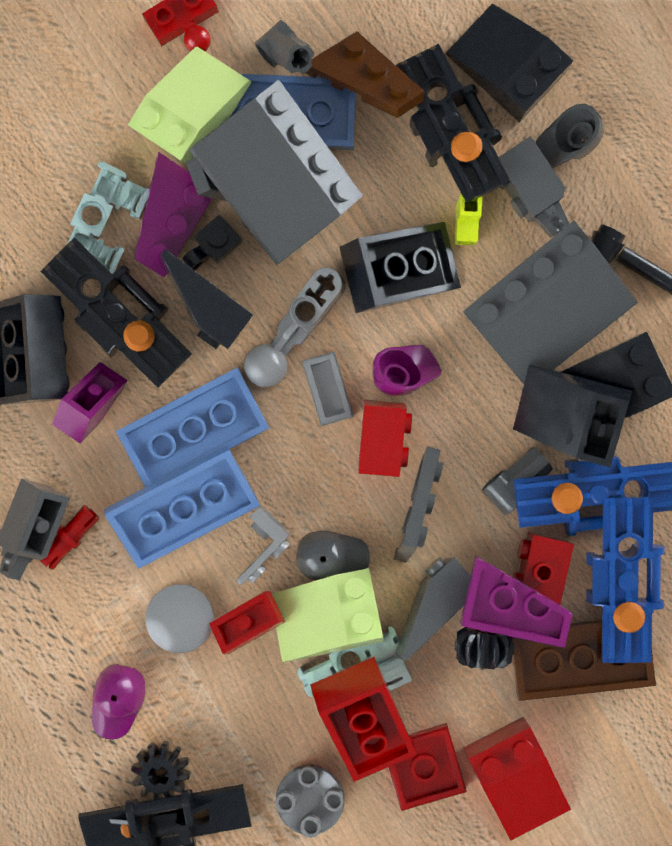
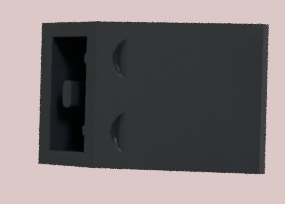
[513,364,632,468]

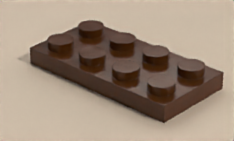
[512,620,656,701]

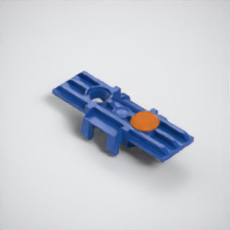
[514,455,672,537]
[586,497,665,663]

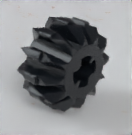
[455,627,514,670]
[131,741,191,799]

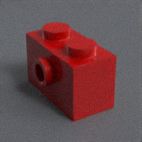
[358,400,412,477]
[512,532,574,605]

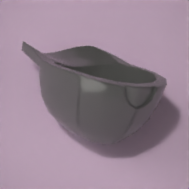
[536,103,604,168]
[296,531,370,581]

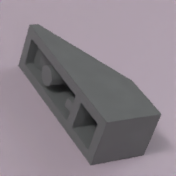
[395,557,471,660]

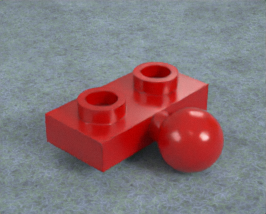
[142,0,219,52]

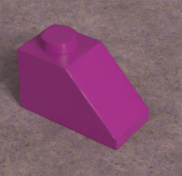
[52,362,128,444]

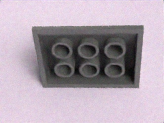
[189,79,363,265]
[463,220,638,384]

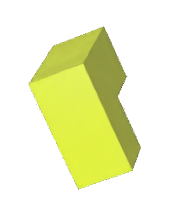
[454,194,482,245]

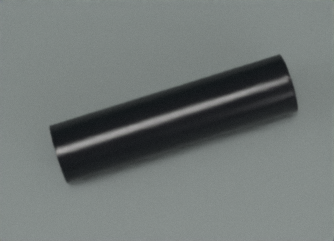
[616,246,672,295]

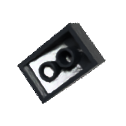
[446,3,573,123]
[339,222,461,313]
[158,249,253,350]
[560,332,672,418]

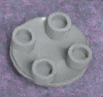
[146,584,214,653]
[275,765,344,838]

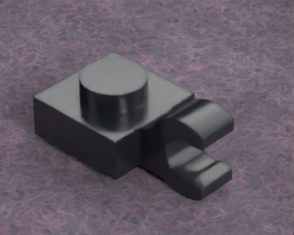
[182,214,242,271]

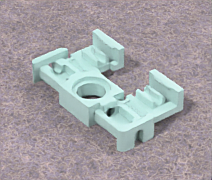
[57,162,149,274]
[297,626,412,697]

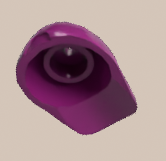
[372,345,442,396]
[92,664,145,740]

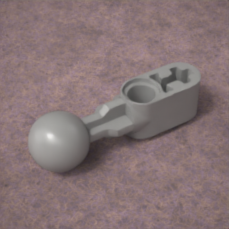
[244,268,345,388]

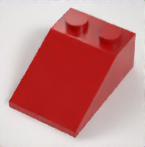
[310,657,417,782]
[463,717,571,841]

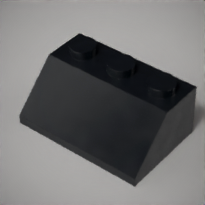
[0,294,69,405]

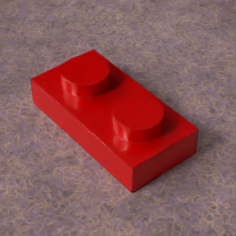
[209,591,285,654]

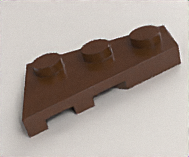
[305,31,425,118]

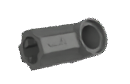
[255,20,314,74]
[482,447,553,515]

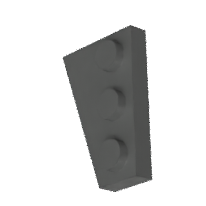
[394,446,443,563]

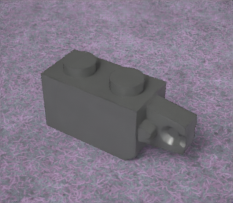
[499,136,570,238]
[0,478,70,580]

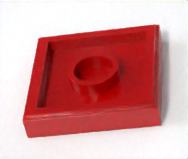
[389,723,467,811]

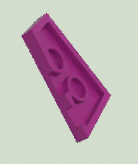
[134,152,212,277]
[460,555,573,648]

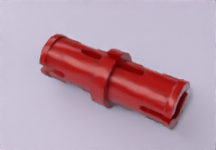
[40,505,100,570]

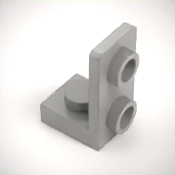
[236,505,290,585]

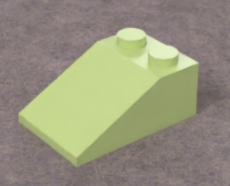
[128,47,251,164]
[272,568,384,663]

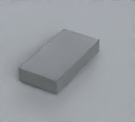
[302,351,354,426]

